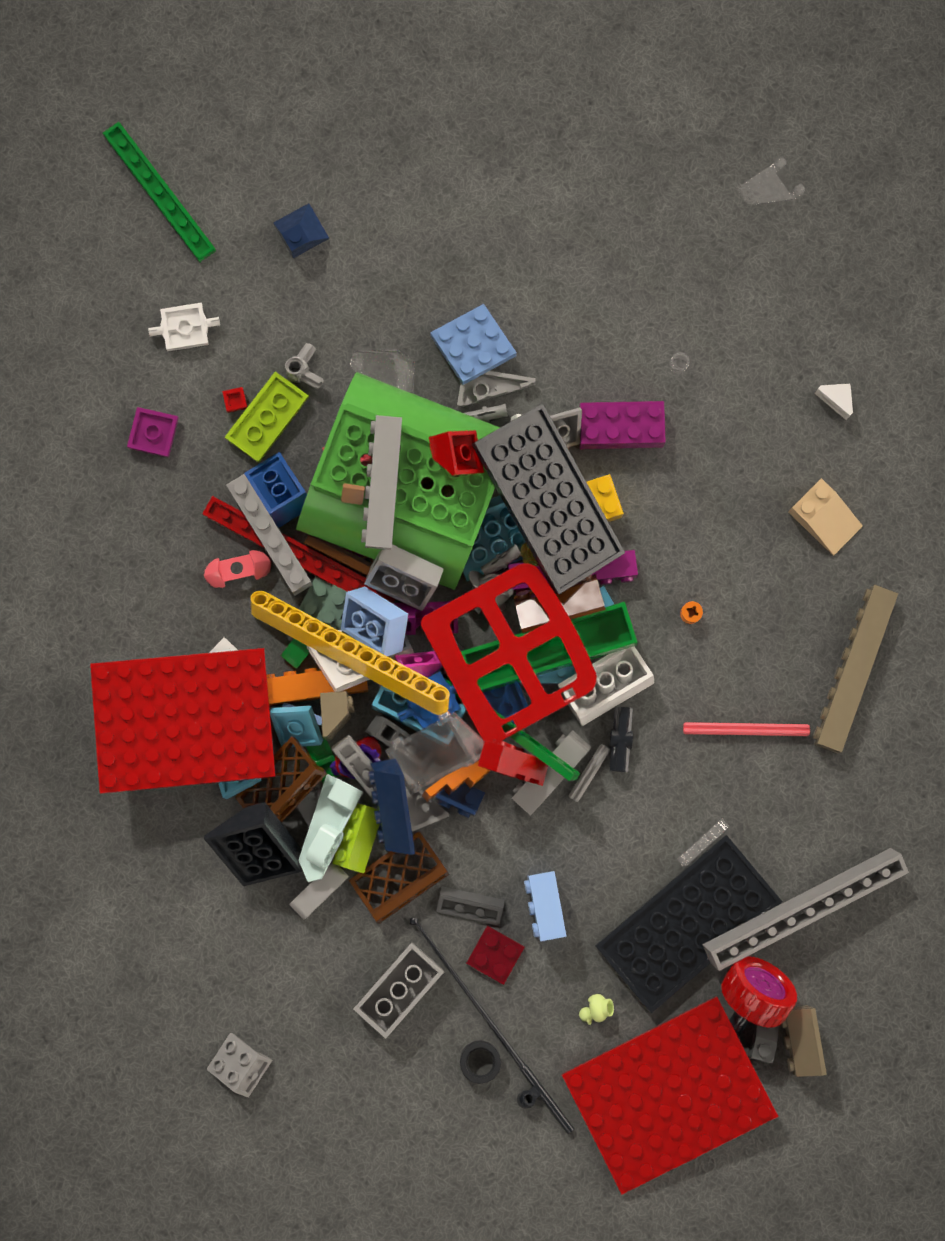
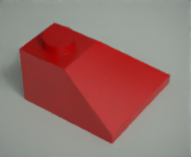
[429,430,484,476]

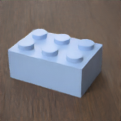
[341,587,408,656]
[524,871,567,941]

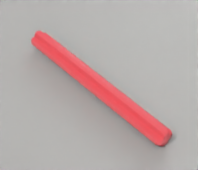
[683,722,810,736]

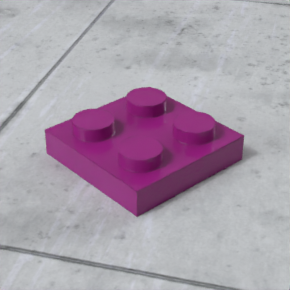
[127,407,179,458]

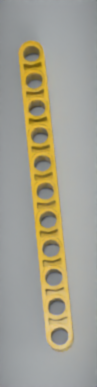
[251,591,450,715]

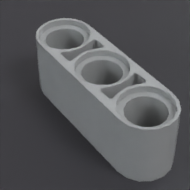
[289,863,349,920]

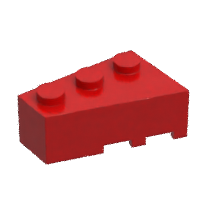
[478,739,548,786]

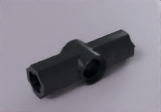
[609,707,633,772]

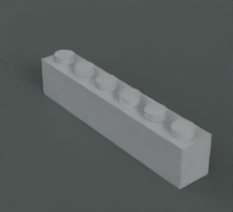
[361,415,402,550]
[226,474,312,596]

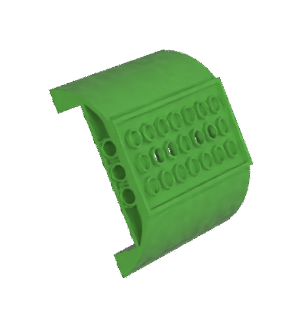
[296,372,500,590]

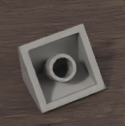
[550,408,582,447]

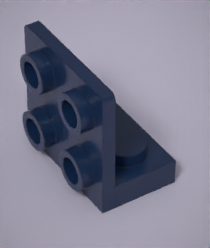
[435,783,485,818]

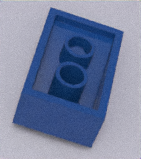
[244,452,307,528]

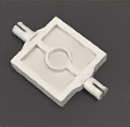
[148,303,220,351]

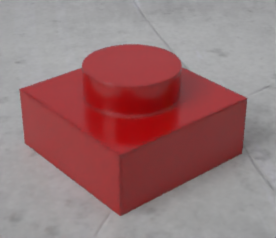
[222,387,247,413]

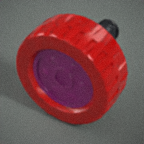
[721,956,797,1037]

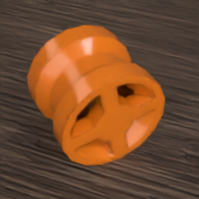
[680,601,703,624]

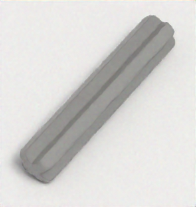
[569,744,610,802]

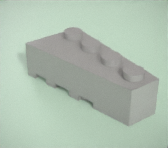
[512,730,591,816]

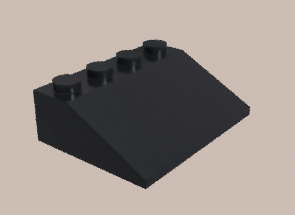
[204,802,302,887]

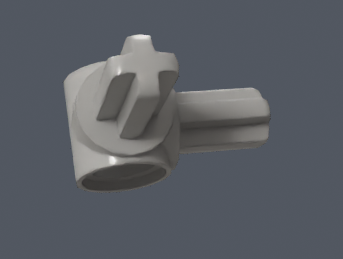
[285,343,324,389]

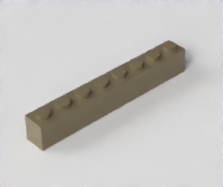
[813,585,898,753]

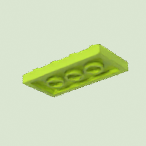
[225,371,309,463]

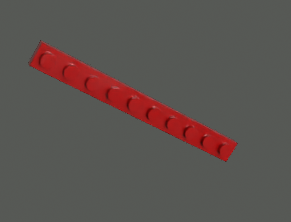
[202,496,396,604]

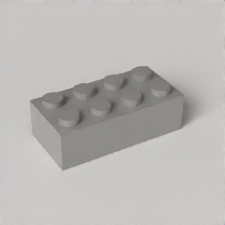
[353,942,444,1039]

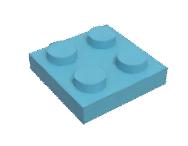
[270,706,323,747]

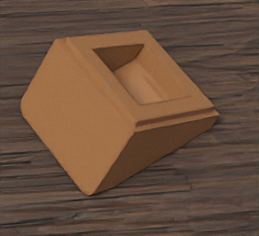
[341,483,365,505]

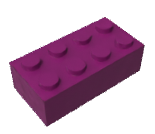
[579,401,666,449]

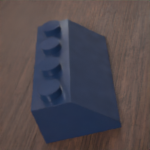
[368,758,415,855]

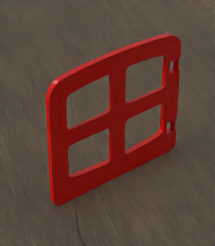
[421,563,597,743]

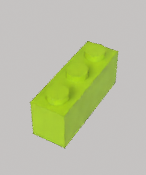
[332,803,380,873]

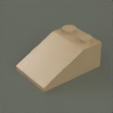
[788,478,862,556]

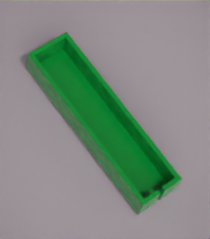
[461,601,638,692]

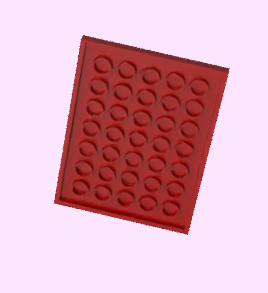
[90,648,275,794]
[562,996,779,1195]

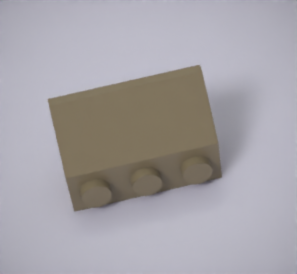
[320,691,355,741]
[781,1005,827,1077]

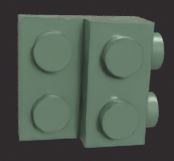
[299,577,347,630]

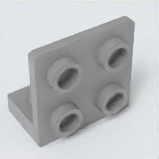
[207,1033,273,1098]

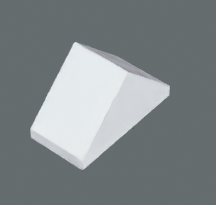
[815,384,853,420]

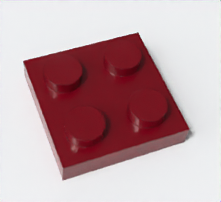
[466,925,525,985]

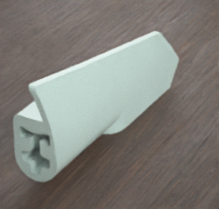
[298,774,363,882]

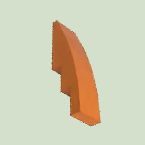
[422,760,490,802]

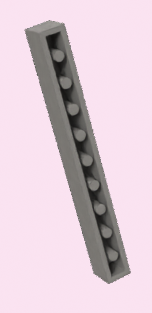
[703,848,909,971]

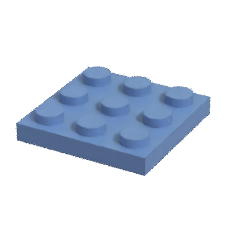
[430,304,517,385]

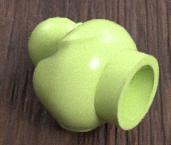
[579,994,614,1025]

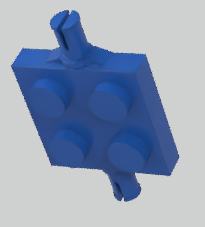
[397,672,461,730]

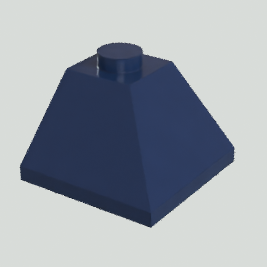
[273,203,329,258]

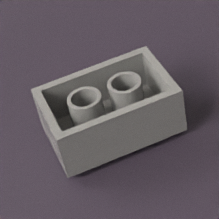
[364,545,443,611]

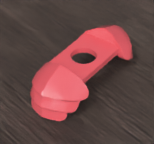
[204,550,271,588]

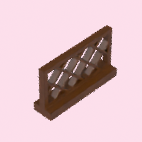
[304,535,373,575]
[235,736,327,823]
[349,831,450,924]

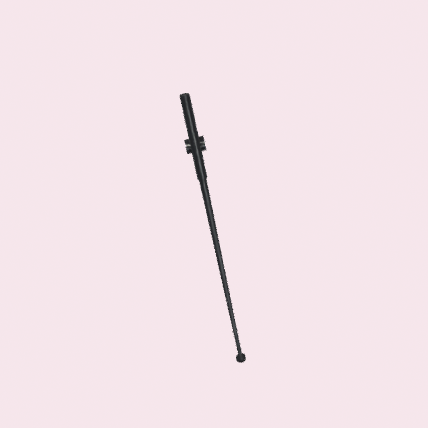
[410,917,574,1134]

